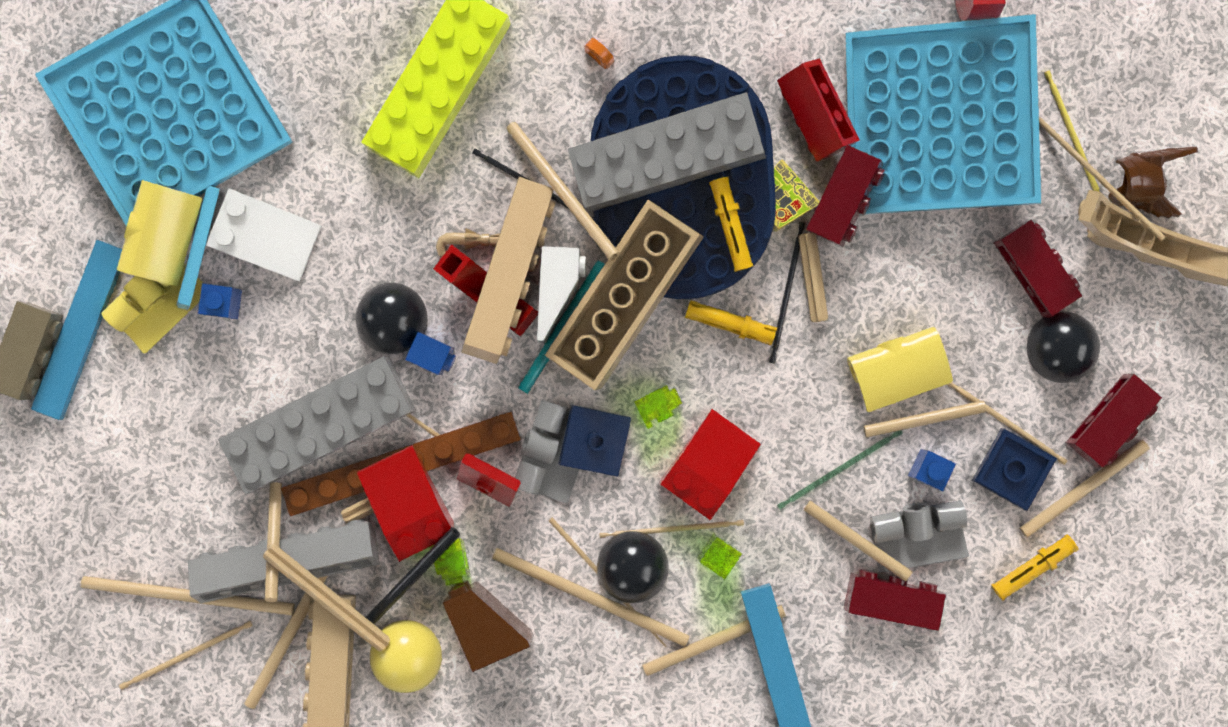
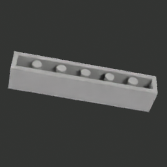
[188,520,380,603]

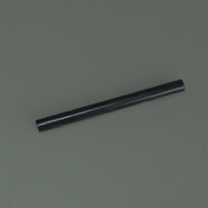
[356,527,460,635]

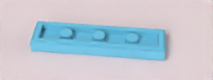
[176,186,220,310]

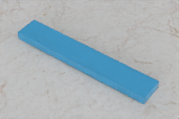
[31,240,122,420]
[740,583,811,727]

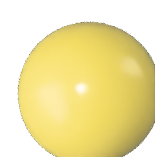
[370,620,442,693]

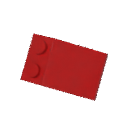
[659,409,761,520]
[357,445,454,562]

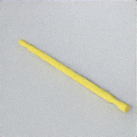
[1044,70,1099,192]

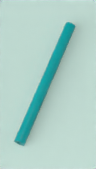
[518,260,605,394]

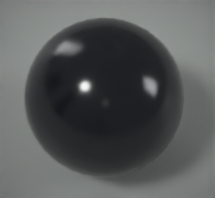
[355,283,428,354]
[1027,311,1100,383]
[597,531,669,603]

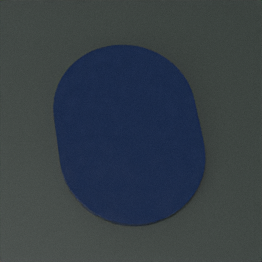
[590,55,776,300]

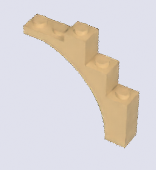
[1078,190,1228,287]

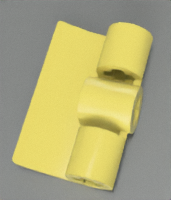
[116,180,202,286]
[101,263,204,354]
[847,327,953,412]

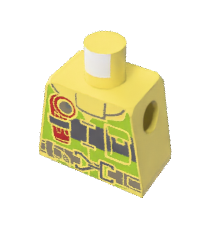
[773,159,820,232]

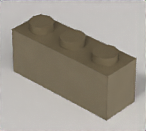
[0,301,63,400]

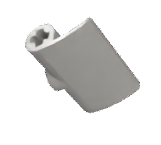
[515,400,579,503]
[870,500,969,573]

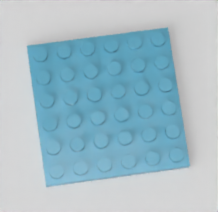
[35,0,293,227]
[846,14,1041,215]

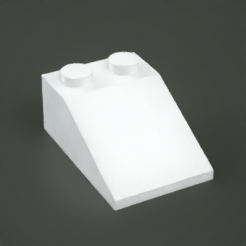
[206,188,322,282]
[537,246,586,343]

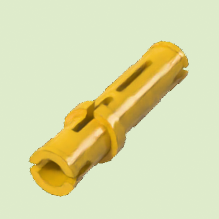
[709,177,753,272]
[685,300,777,346]
[991,534,1079,601]

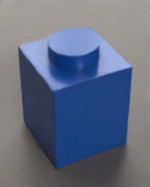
[198,283,242,320]
[405,332,456,375]
[908,449,956,491]

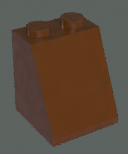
[442,580,534,672]

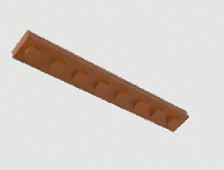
[281,411,521,517]

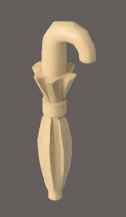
[436,228,544,257]

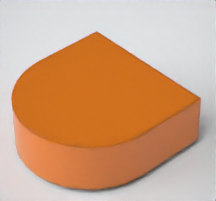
[584,38,614,69]

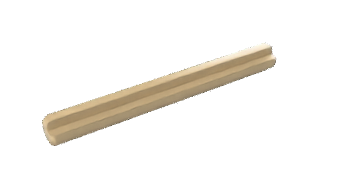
[263,544,390,651]

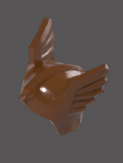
[1108,146,1198,219]

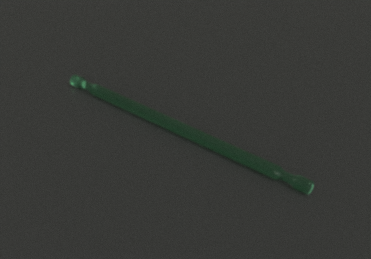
[777,430,903,510]

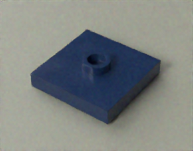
[558,404,631,477]
[971,428,1057,511]

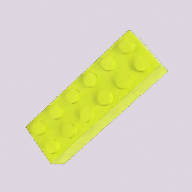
[361,0,511,179]

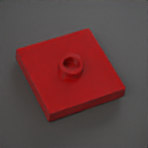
[456,453,521,507]

